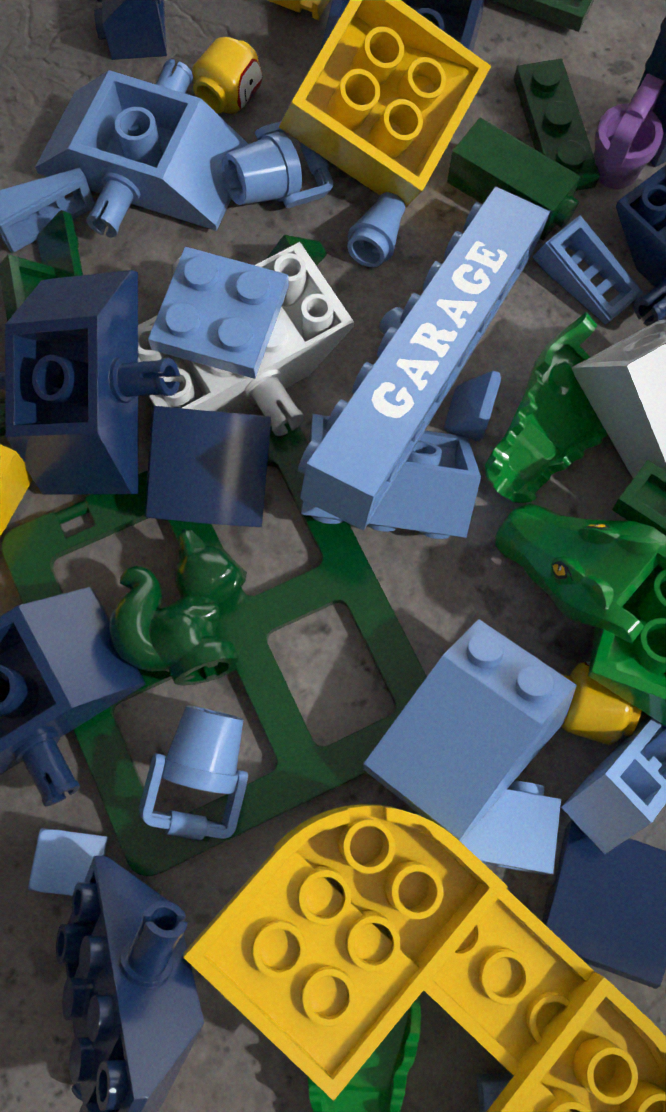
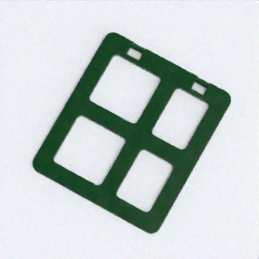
[2,422,427,876]

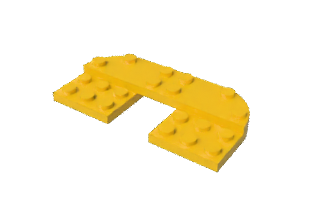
[183,804,666,1112]

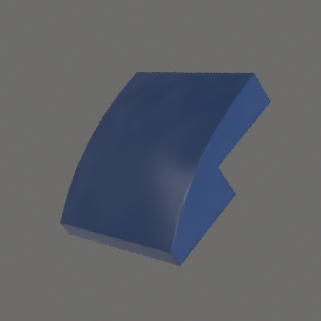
[145,406,271,527]
[542,819,666,989]

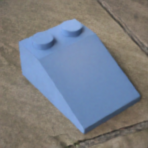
[363,619,577,842]

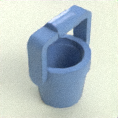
[222,122,333,208]
[139,705,248,841]

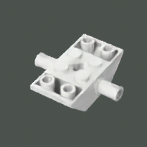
[138,242,354,436]

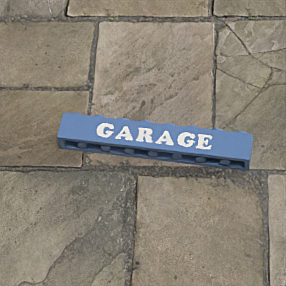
[298,187,550,531]

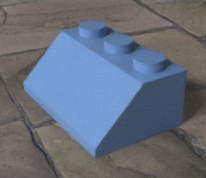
[301,414,481,539]

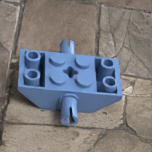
[35,59,249,238]

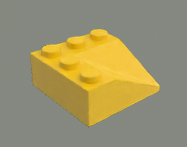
[279,0,491,208]

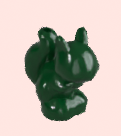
[110,529,247,686]

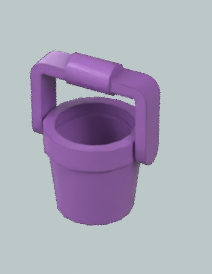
[594,74,665,189]

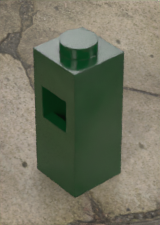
[447,117,581,241]

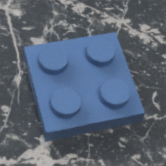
[148,247,289,379]

